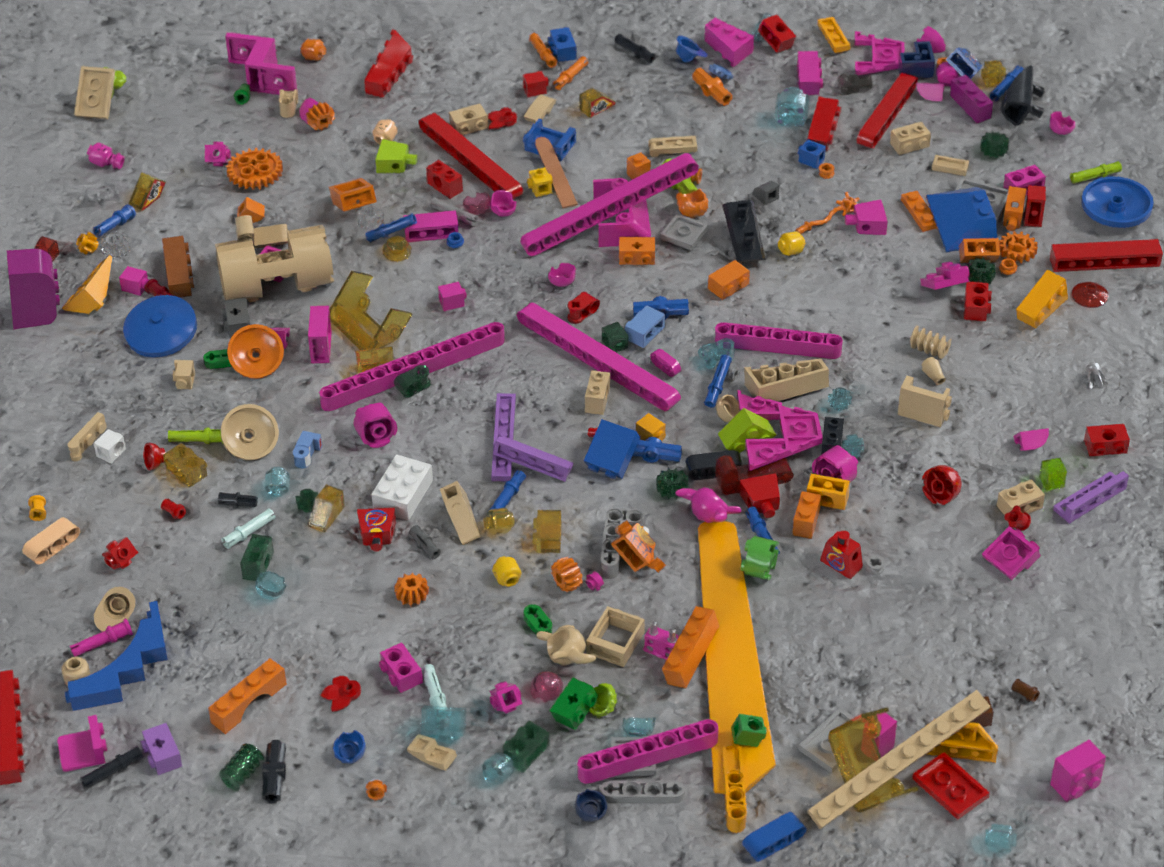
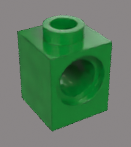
[731,714,767,747]

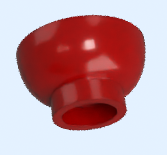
[143,442,166,470]

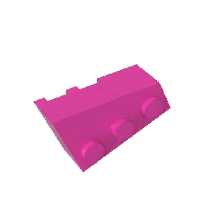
[704,18,754,68]

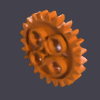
[226,148,283,190]

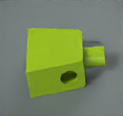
[375,139,417,173]

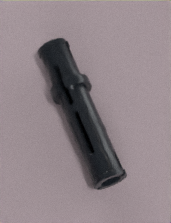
[614,34,656,63]
[80,746,144,790]

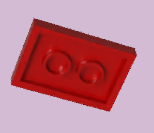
[912,752,990,820]

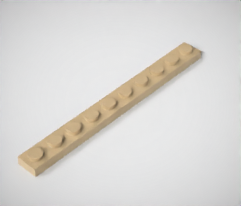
[807,690,990,830]

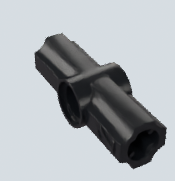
[262,740,286,804]

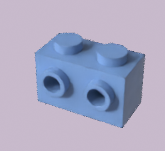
[625,306,665,348]

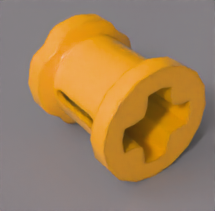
[28,495,46,521]

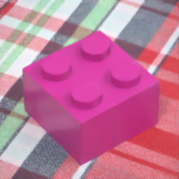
[1050,739,1106,802]

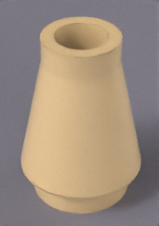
[921,357,946,385]

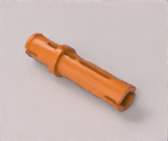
[529,33,557,68]
[553,56,589,90]

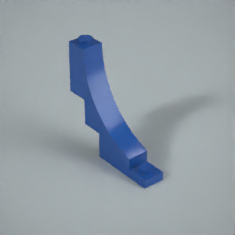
[65,601,168,711]

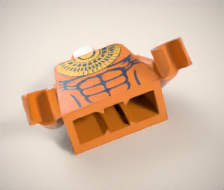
[611,520,666,573]

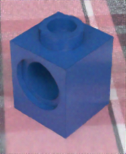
[797,139,826,169]

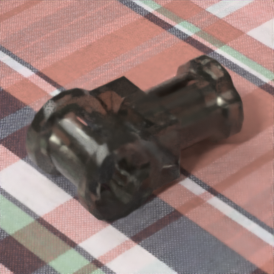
[837,73,873,95]

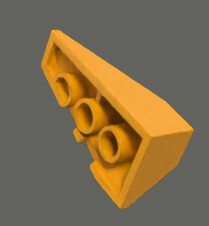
[62,255,112,314]

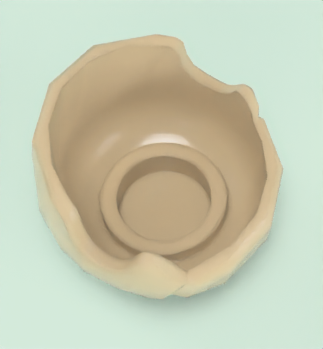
[716,394,740,423]

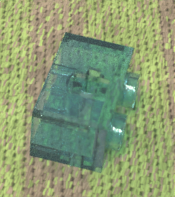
[421,705,467,740]

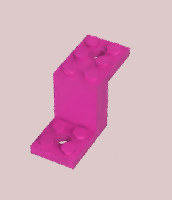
[225,32,297,95]

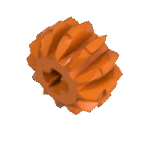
[306,102,335,131]
[551,557,583,592]
[394,572,429,606]

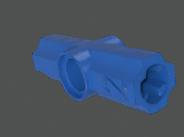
[633,296,689,319]
[633,437,682,463]

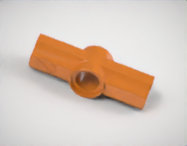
[692,68,733,106]

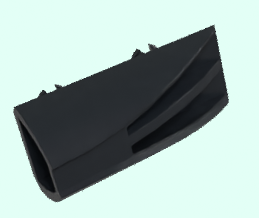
[1000,65,1045,126]
[722,200,766,263]

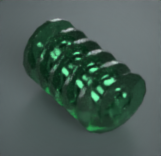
[219,743,265,792]

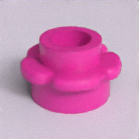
[110,153,125,169]
[586,572,604,591]

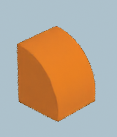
[237,197,265,223]

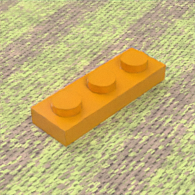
[817,17,850,53]

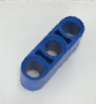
[742,812,807,862]

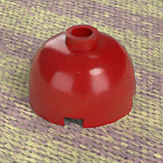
[922,465,962,505]

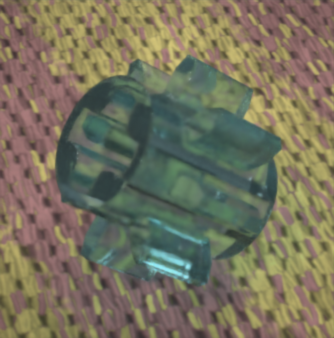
[828,387,852,411]
[842,434,864,457]

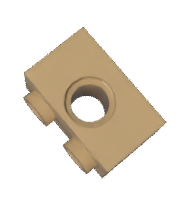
[449,104,488,135]
[585,370,610,415]

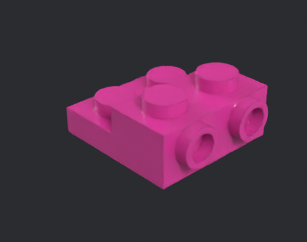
[920,262,969,290]
[982,526,1041,580]

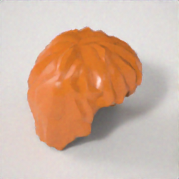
[676,188,709,219]

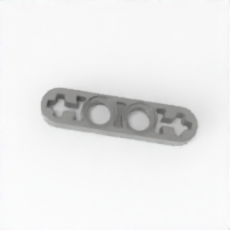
[600,781,685,803]

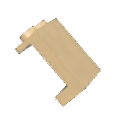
[898,376,952,427]

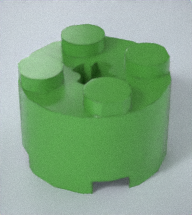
[741,536,779,580]

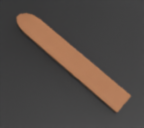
[535,137,578,209]

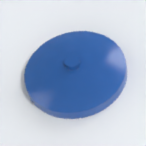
[1081,176,1154,228]
[123,295,197,357]

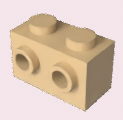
[890,121,931,155]
[997,479,1045,515]

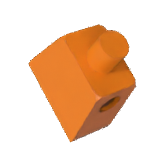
[1003,186,1027,231]

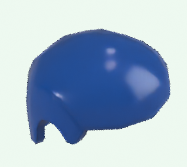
[333,730,366,764]

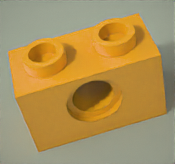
[807,474,850,510]

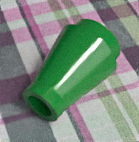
[234,83,250,105]

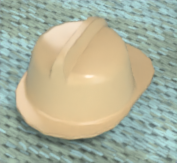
[94,587,136,632]

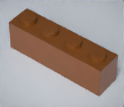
[162,236,195,297]

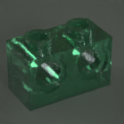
[502,720,550,773]

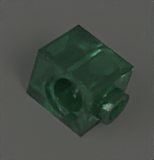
[601,321,628,353]

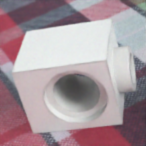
[94,429,126,464]

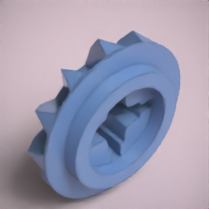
[708,64,734,80]

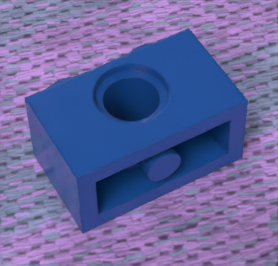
[547,27,577,62]

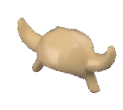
[536,625,596,666]

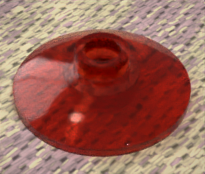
[1072,282,1109,308]

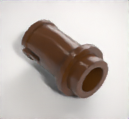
[1011,679,1040,702]

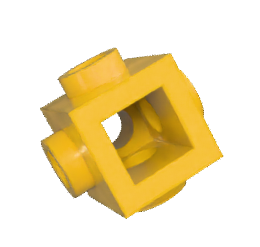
[527,168,553,197]

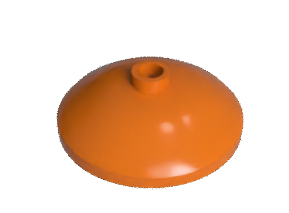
[227,324,284,379]

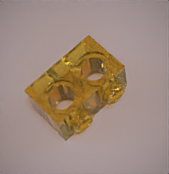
[163,443,208,488]

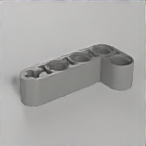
[601,508,644,579]

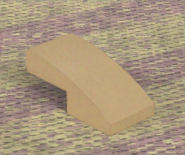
[524,95,556,123]
[407,734,457,771]

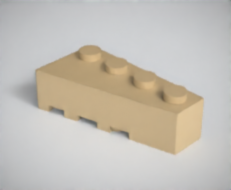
[744,359,829,401]

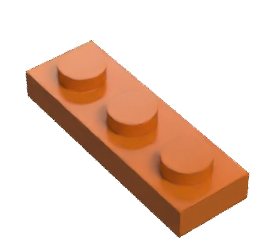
[901,190,937,232]

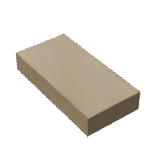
[932,155,969,176]

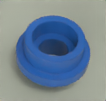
[446,232,464,248]

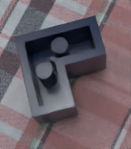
[898,41,935,79]

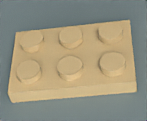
[74,66,115,119]

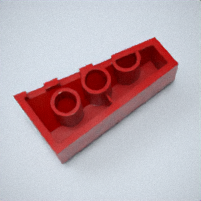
[364,29,413,98]

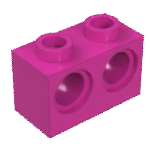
[1003,165,1046,195]
[379,642,423,693]

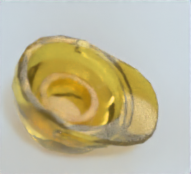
[383,236,412,262]

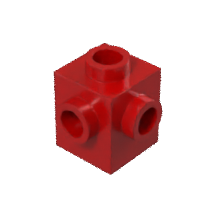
[102,537,139,570]

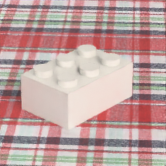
[371,454,433,521]

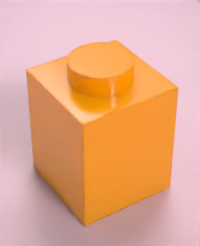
[636,413,666,441]

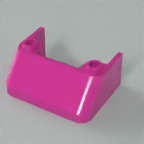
[593,178,651,247]

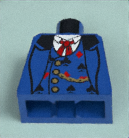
[946,48,983,80]

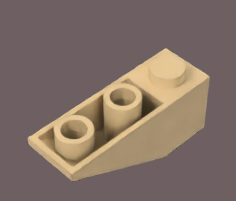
[440,481,481,545]

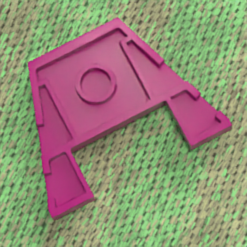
[855,31,905,76]

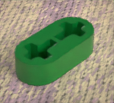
[203,349,232,369]
[523,604,553,635]

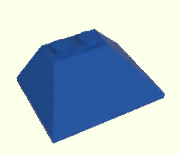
[926,187,998,252]

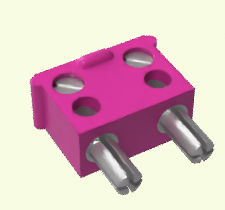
[643,621,679,660]

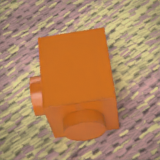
[627,152,651,180]

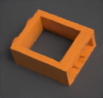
[329,178,377,211]

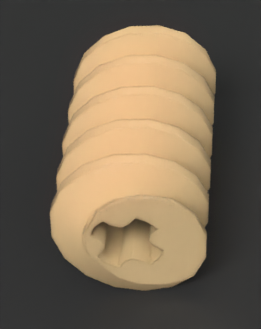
[910,325,952,359]

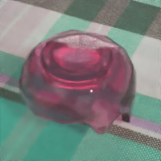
[463,192,491,215]
[530,671,563,702]

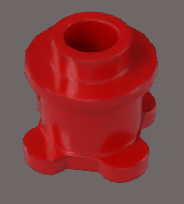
[1004,505,1031,531]

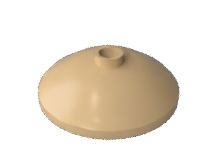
[221,404,279,460]

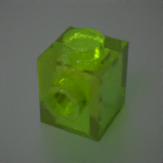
[1039,458,1067,491]

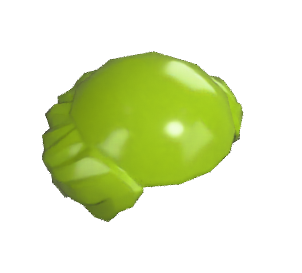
[589,683,617,717]

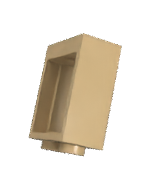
[586,606,645,667]

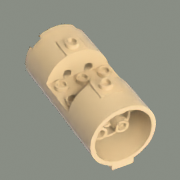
[215,225,334,302]

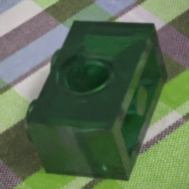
[240,534,274,582]

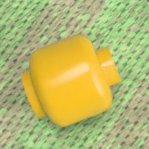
[778,231,805,256]
[492,556,522,587]

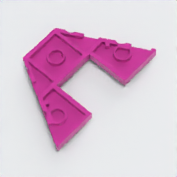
[737,390,823,470]

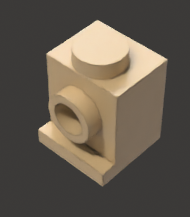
[173,360,195,389]

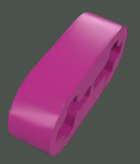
[650,349,681,377]

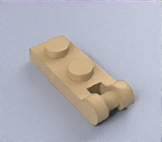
[648,136,697,157]
[68,412,107,461]

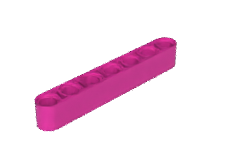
[715,322,843,359]
[577,719,718,784]

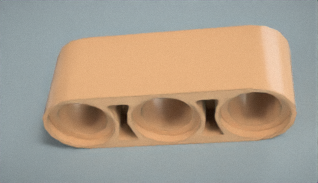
[22,517,80,565]

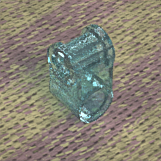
[698,338,735,369]

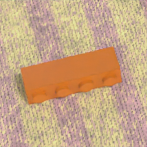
[662,606,719,689]

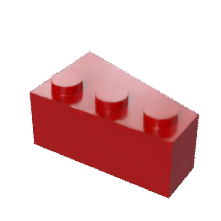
[807,96,841,151]

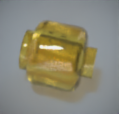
[484,508,515,535]

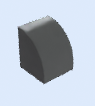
[752,181,780,205]

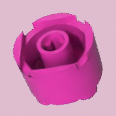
[353,402,397,448]
[812,445,858,482]

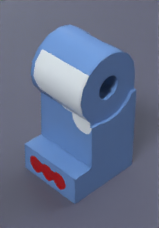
[293,431,322,468]

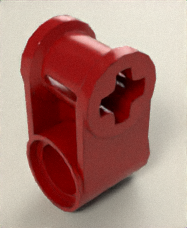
[567,291,600,324]

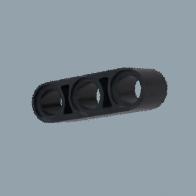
[685,450,744,480]

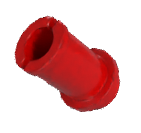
[161,498,186,519]

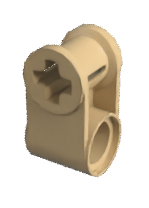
[279,89,298,118]

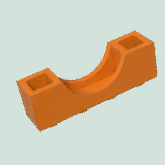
[208,658,287,734]

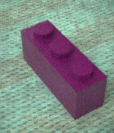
[950,75,993,124]

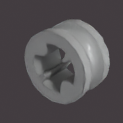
[866,555,885,575]

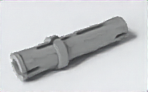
[430,197,479,226]

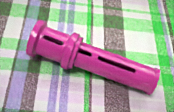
[69,618,133,657]

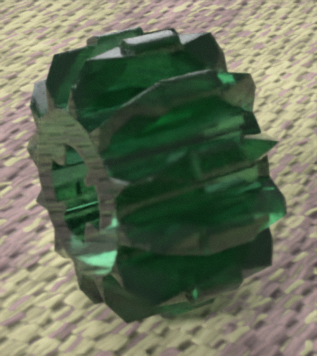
[980,131,1009,158]
[967,257,996,284]
[656,468,689,500]

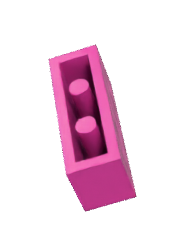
[797,51,823,95]
[403,210,459,243]

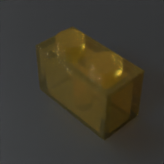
[533,510,562,553]

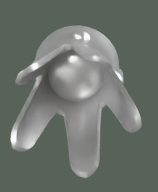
[1085,363,1107,389]

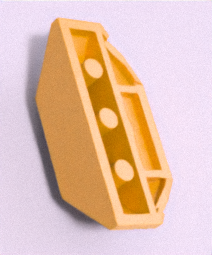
[916,719,998,763]

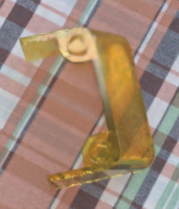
[329,270,413,354]
[828,707,919,813]

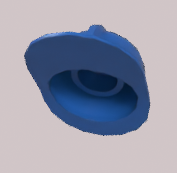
[676,36,708,62]

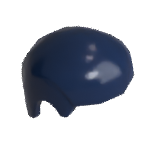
[574,789,607,822]

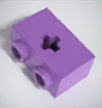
[140,723,183,775]

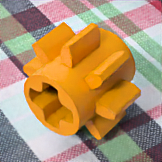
[76,231,99,255]

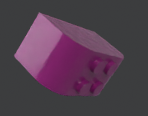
[7,249,60,330]

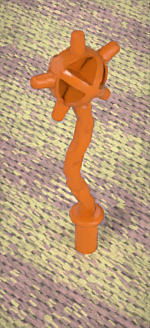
[795,192,860,234]

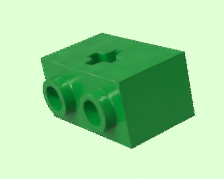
[550,677,598,730]

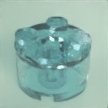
[774,88,810,127]

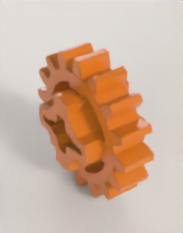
[999,231,1038,263]

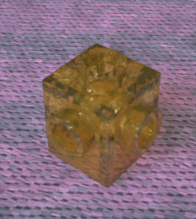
[981,60,1006,88]

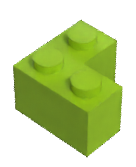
[718,408,776,453]

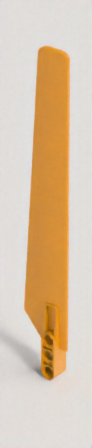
[698,521,776,833]

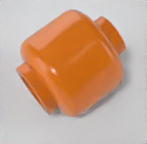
[300,39,326,61]

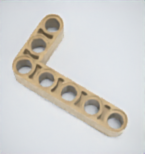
[235,215,288,249]

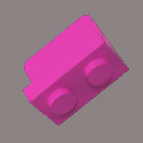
[57,715,108,772]

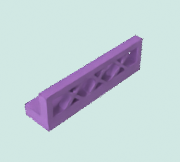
[493,436,574,482]
[1053,471,1129,524]

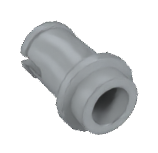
[714,360,739,380]

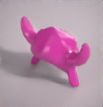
[675,487,741,523]

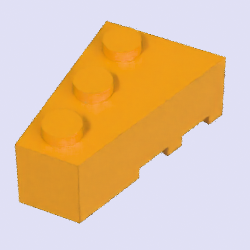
[1016,269,1068,329]

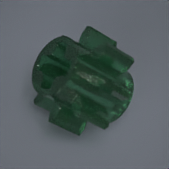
[295,489,318,513]

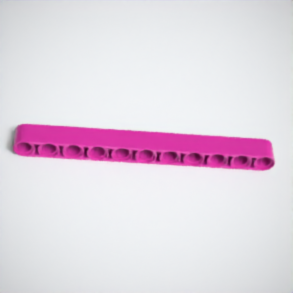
[520,153,699,256]
[517,302,681,411]
[319,322,505,411]

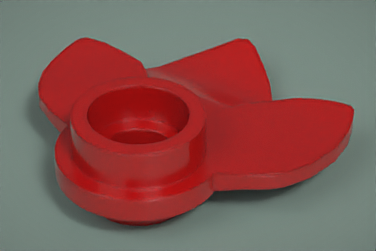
[487,107,517,129]
[320,676,361,712]

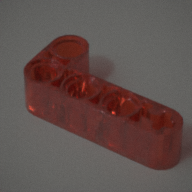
[715,455,794,495]

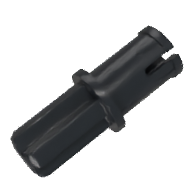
[218,492,258,508]

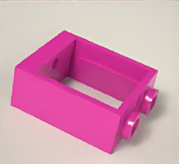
[308,306,332,364]

